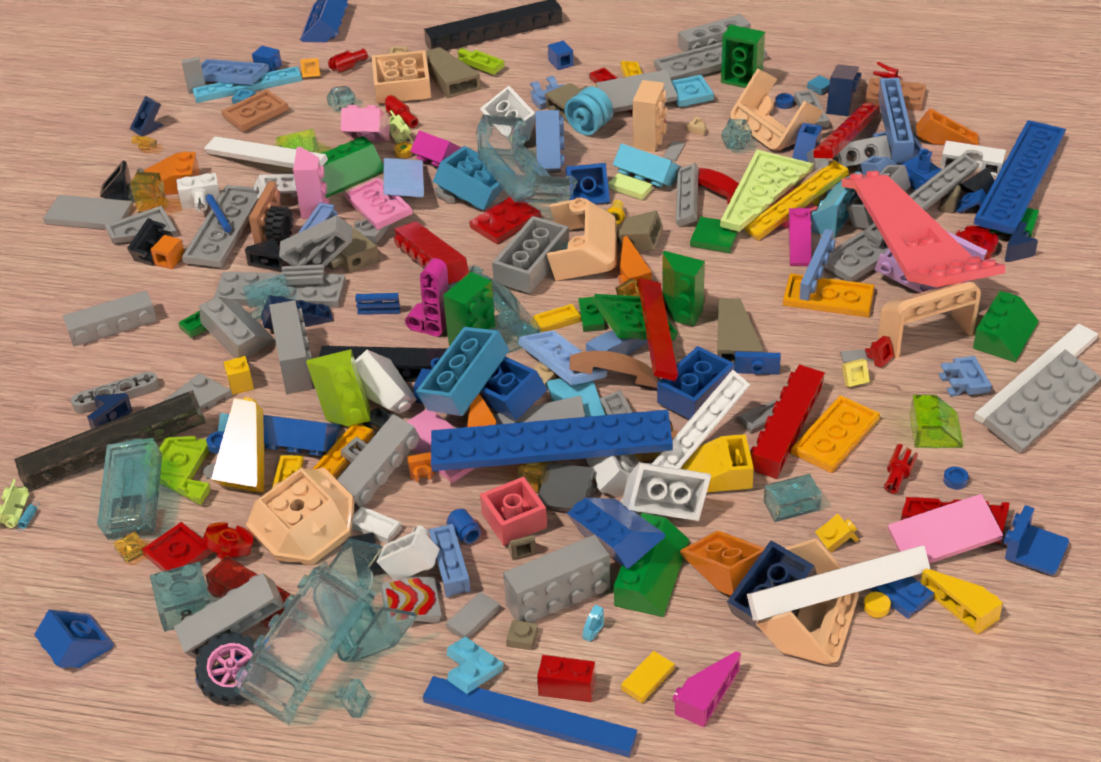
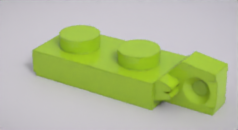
[457,48,505,75]

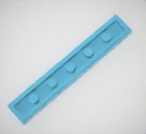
[192,66,302,103]

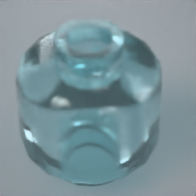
[327,86,356,111]

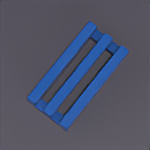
[355,293,401,315]

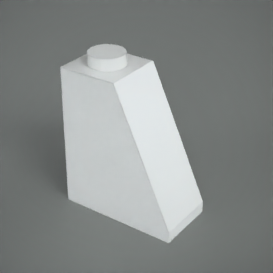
[355,350,417,414]

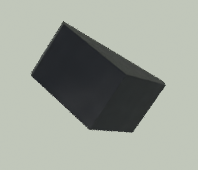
[245,239,285,272]

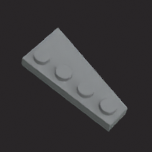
[134,373,232,439]

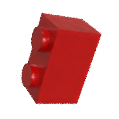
[537,655,596,703]

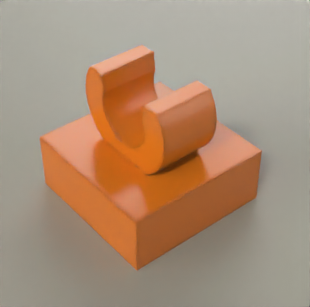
[407,452,434,482]

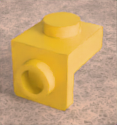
[815,514,860,553]

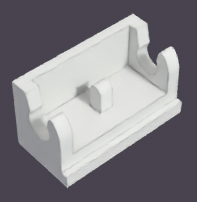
[254,174,297,199]

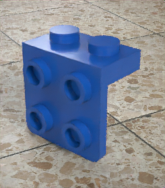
[1004,505,1069,575]

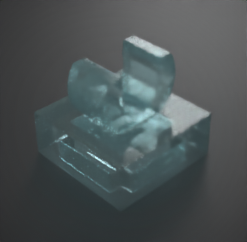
[334,679,371,718]

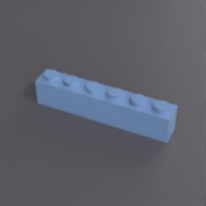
[878,78,914,164]

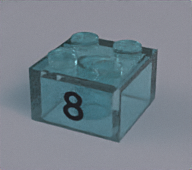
[150,561,211,632]

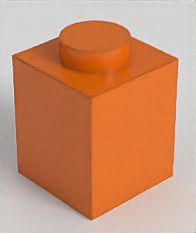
[151,235,185,269]

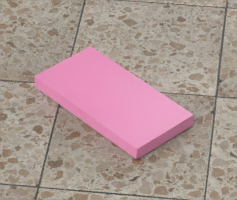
[345,178,413,230]
[406,409,475,483]
[888,494,1003,564]

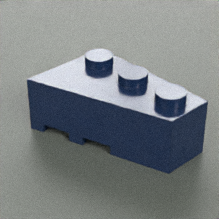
[826,64,862,117]

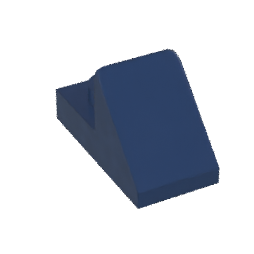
[130,95,163,136]
[1004,222,1038,262]
[87,393,133,436]

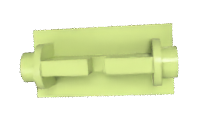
[390,111,413,143]
[0,479,29,528]

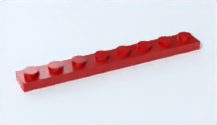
[813,103,880,159]

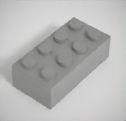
[492,216,569,294]
[269,300,313,394]
[503,534,610,623]

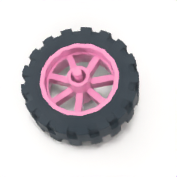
[195,633,268,706]

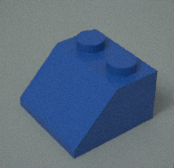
[565,163,610,204]
[34,609,114,668]

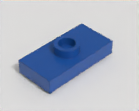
[735,351,781,375]

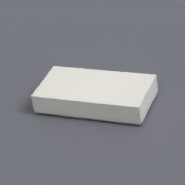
[352,506,402,543]

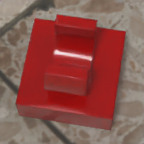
[865,336,895,367]

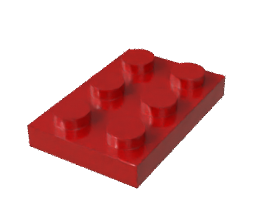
[469,195,541,245]

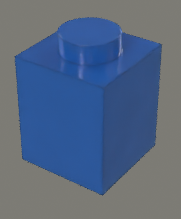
[548,40,574,70]
[252,45,282,73]

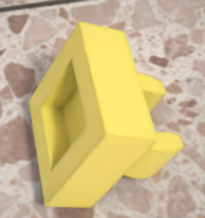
[842,359,870,387]

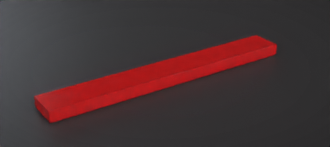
[638,278,678,381]

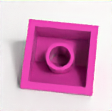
[410,130,462,167]

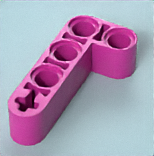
[405,258,449,337]

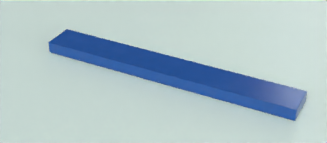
[423,676,637,757]

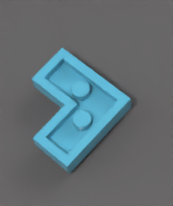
[446,636,504,694]

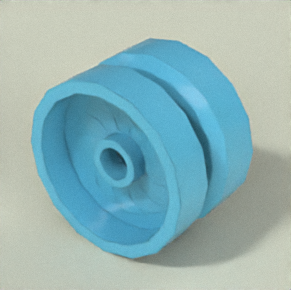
[565,86,613,136]

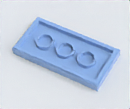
[383,158,424,197]
[518,330,607,385]

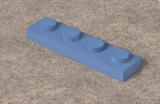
[800,229,836,301]

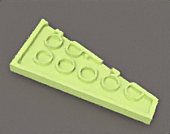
[720,150,814,232]

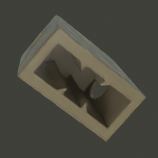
[545,83,588,123]
[617,211,663,251]
[327,228,379,273]

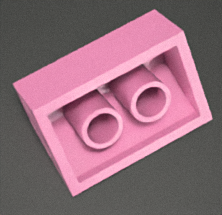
[293,147,330,219]

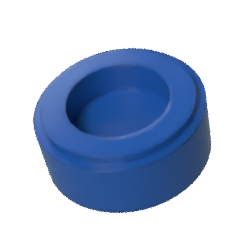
[775,93,794,109]
[206,431,225,454]
[943,466,969,490]

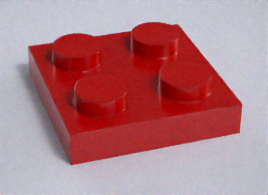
[142,522,213,581]

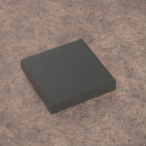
[538,463,595,512]

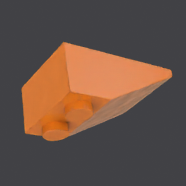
[137,151,200,197]
[680,530,765,596]

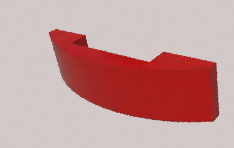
[698,168,739,205]

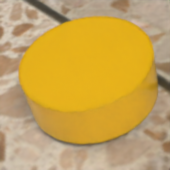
[864,592,891,618]

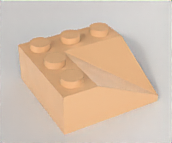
[372,50,431,104]

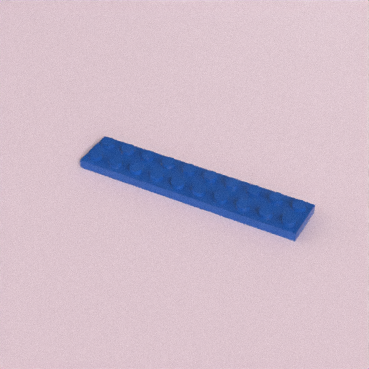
[974,120,1066,234]
[431,410,673,471]

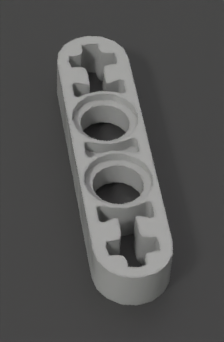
[71,372,159,414]

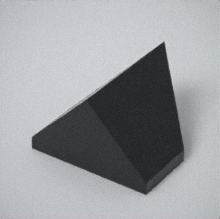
[100,160,132,201]
[958,167,995,194]

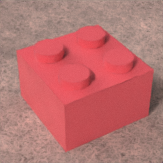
[480,477,547,546]

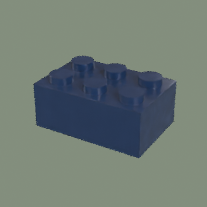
[727,540,817,632]

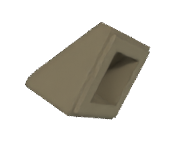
[939,185,961,214]
[508,535,536,560]

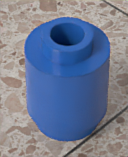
[446,508,481,544]

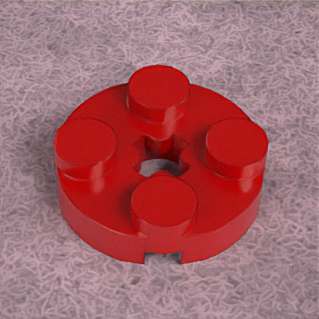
[956,225,998,259]
[202,522,254,560]

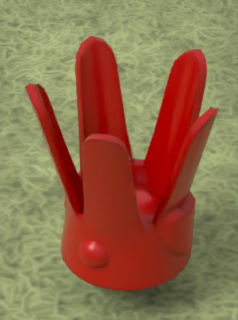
[873,62,901,78]

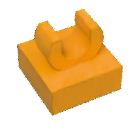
[300,58,321,78]

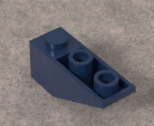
[261,295,333,330]

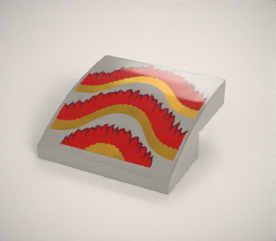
[381,577,442,628]

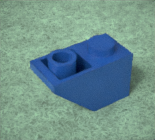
[792,123,822,162]

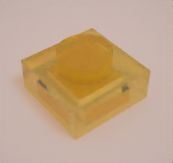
[131,135,157,150]
[616,279,640,296]
[113,531,146,564]

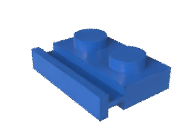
[869,576,934,619]

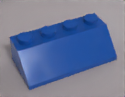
[300,0,349,42]
[263,415,341,456]
[567,497,666,569]

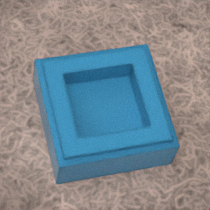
[807,75,830,95]
[231,89,256,104]

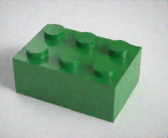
[721,25,765,88]
[443,272,496,345]

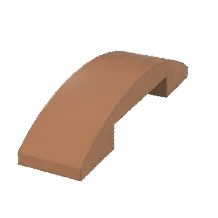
[569,351,658,388]

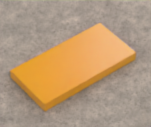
[782,273,875,318]
[791,395,881,473]

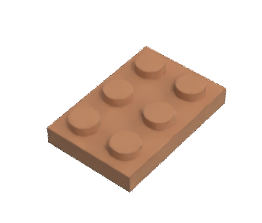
[865,78,926,111]
[221,89,289,131]
[249,181,282,244]

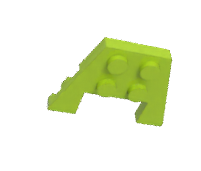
[146,436,211,505]

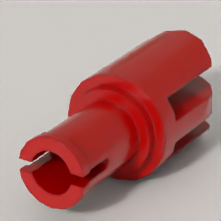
[328,49,368,72]
[385,95,419,128]
[884,444,918,494]

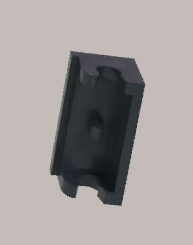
[127,218,173,266]

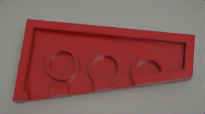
[900,497,1010,544]

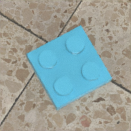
[671,75,714,107]

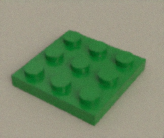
[592,294,678,340]

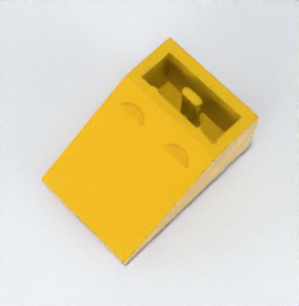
[680,434,754,492]

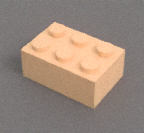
[633,80,668,152]

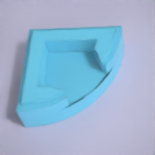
[217,413,229,432]
[582,604,604,642]

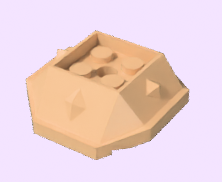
[246,468,355,565]

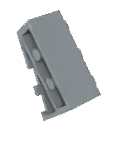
[279,215,353,267]

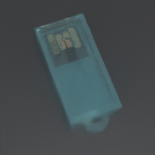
[97,438,162,540]

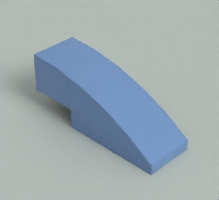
[586,330,648,356]

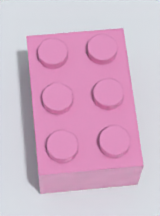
[341,105,390,141]

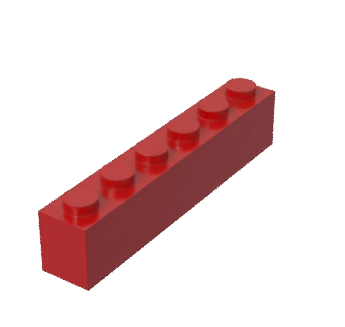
[394,221,469,285]
[750,364,825,479]

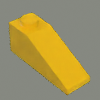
[921,568,1003,635]

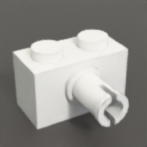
[177,173,220,212]
[377,526,440,580]

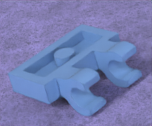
[530,76,564,110]
[939,356,992,397]

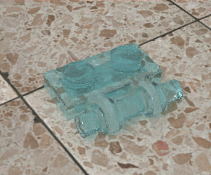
[243,274,291,320]

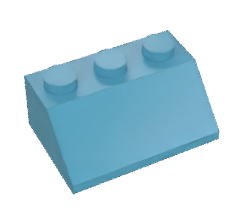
[613,143,682,188]
[811,171,861,238]

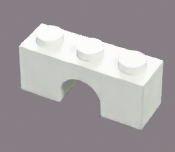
[940,141,1006,179]

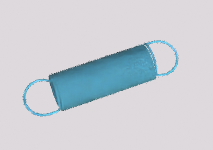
[16,502,39,531]

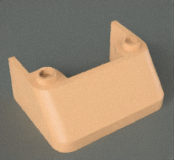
[731,69,823,151]
[547,198,617,281]
[878,282,981,359]
[756,538,859,664]

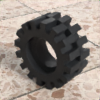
[264,206,293,243]

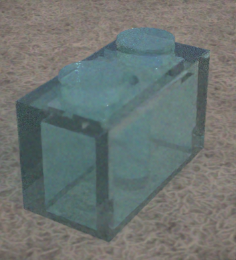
[763,474,822,522]

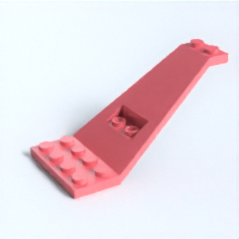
[842,170,1005,287]

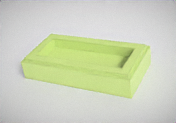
[608,173,652,200]

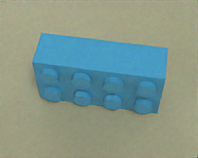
[416,327,509,416]

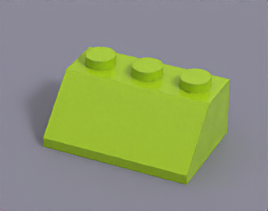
[306,349,370,426]

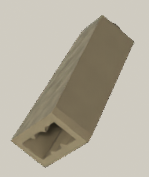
[426,47,481,98]
[717,298,763,364]

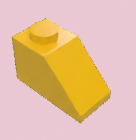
[223,356,254,395]

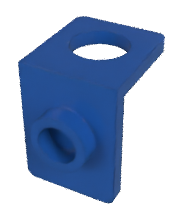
[956,189,987,213]

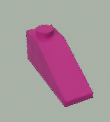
[788,208,811,266]
[672,651,741,727]

